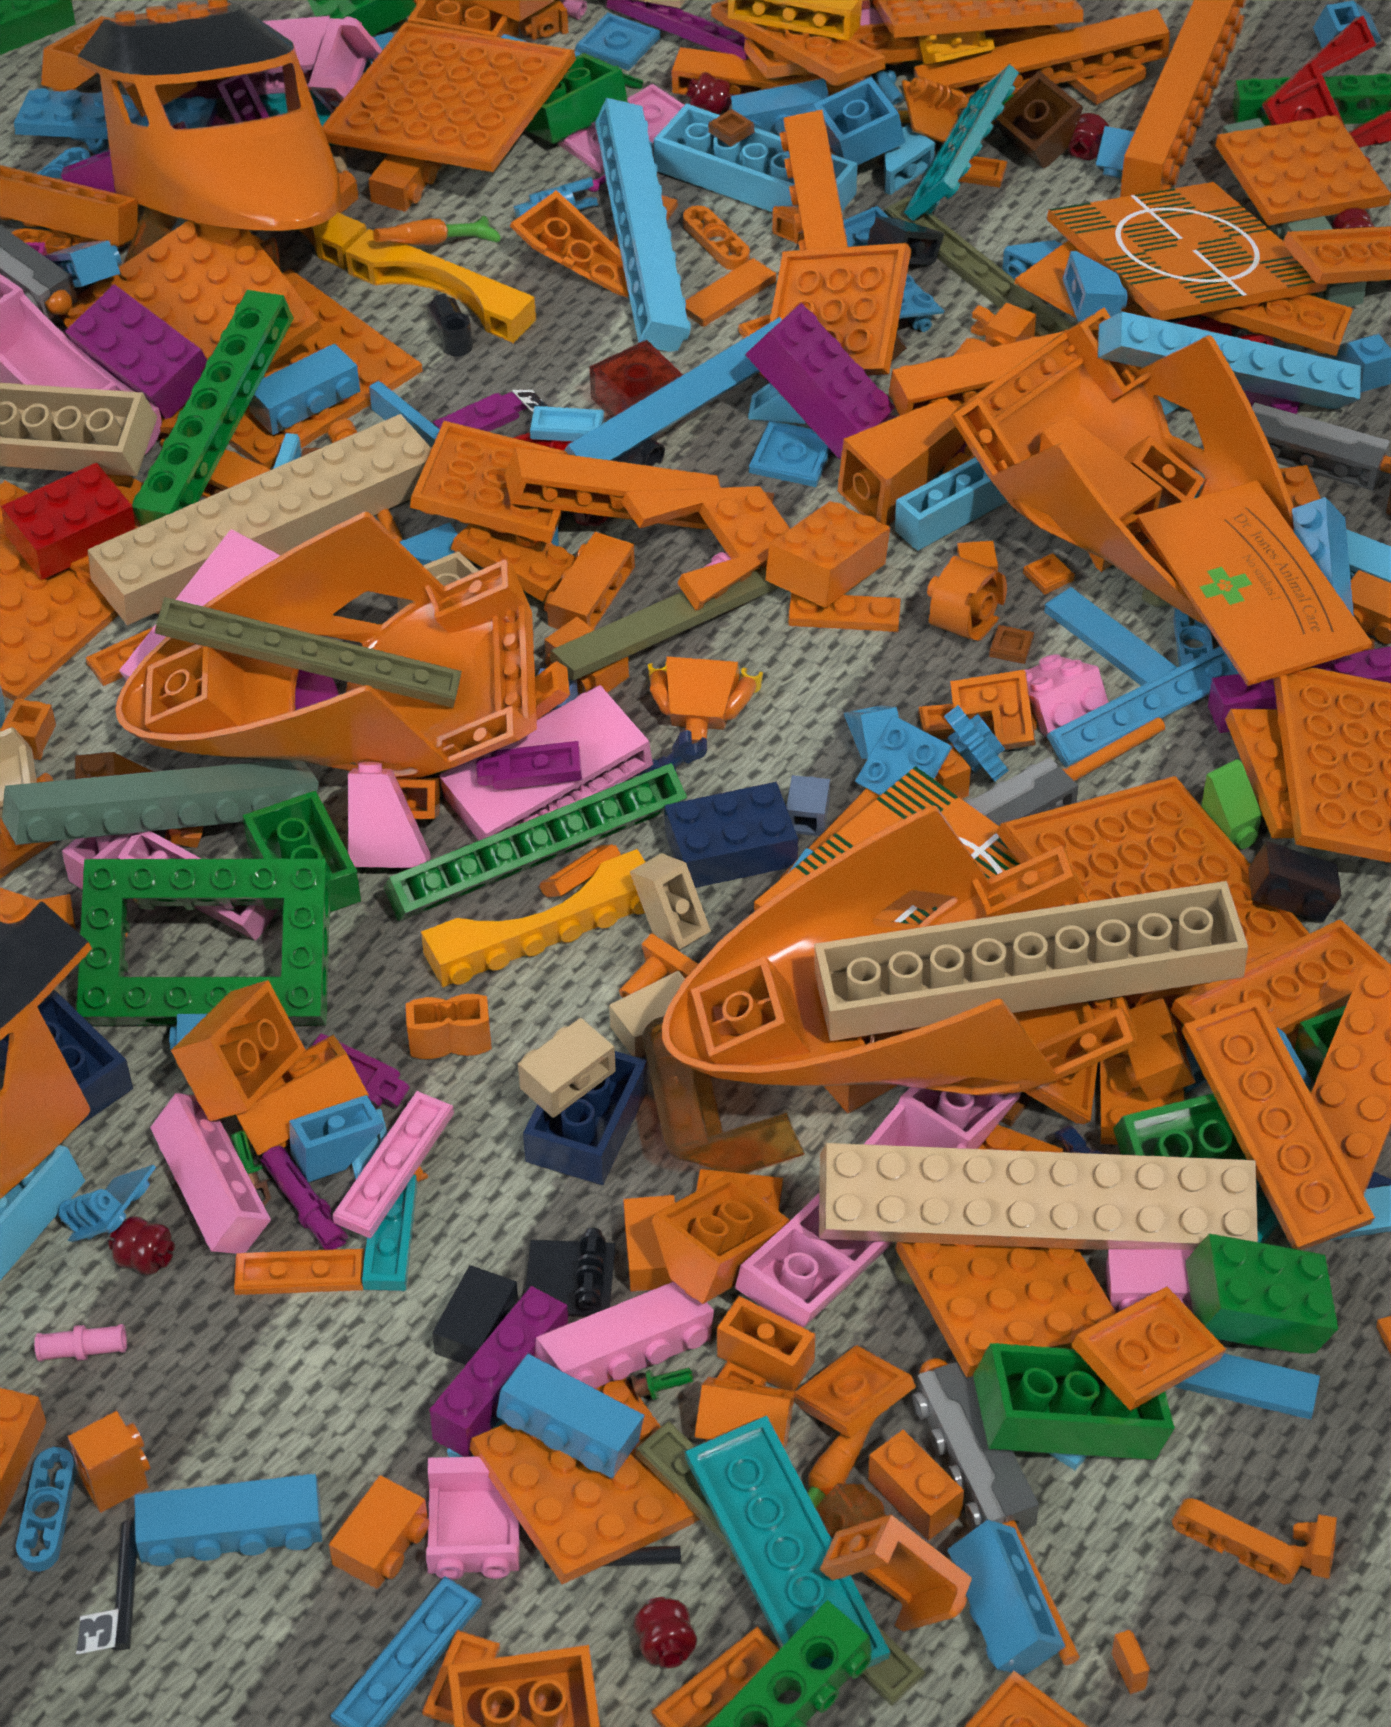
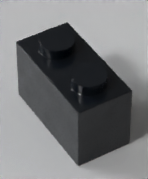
[1248,841,1342,923]
[432,1265,519,1365]

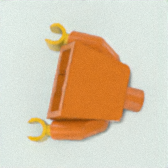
[648,656,763,744]

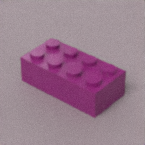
[65,284,207,419]
[745,302,895,459]

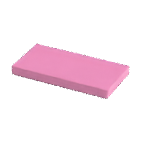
[558,84,684,174]

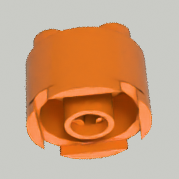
[927,556,1007,641]

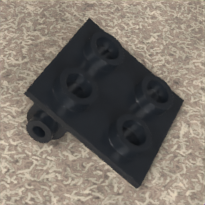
[525,1228,615,1317]

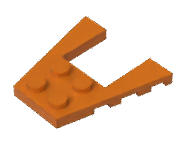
[621,486,790,611]

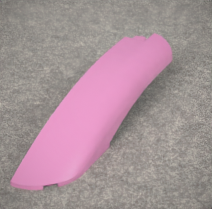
[0,274,161,455]
[735,1087,1023,1327]

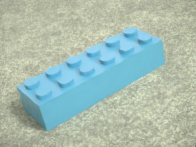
[654,104,857,212]

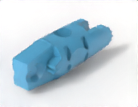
[513,177,598,219]

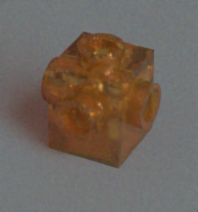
[816,1483,887,1540]

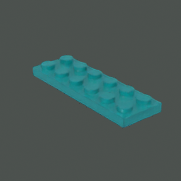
[904,64,1019,221]
[685,1416,890,1670]

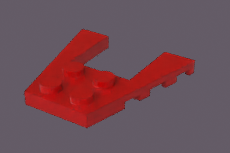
[1262,15,1391,148]

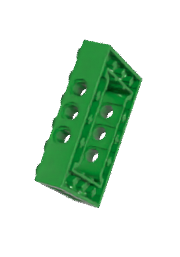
[77,859,331,1026]

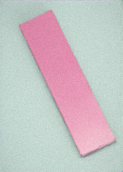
[333,1091,454,1239]

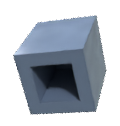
[786,775,830,836]

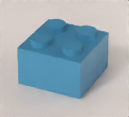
[813,77,906,165]

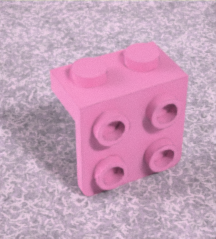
[1025,654,1108,737]

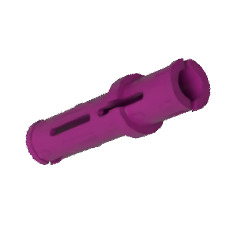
[260,1146,348,1250]

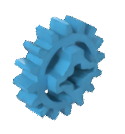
[944,705,1009,782]

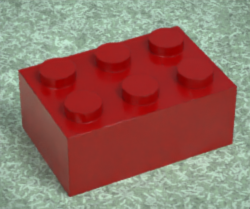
[1,462,136,580]

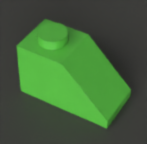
[1201,759,1262,849]

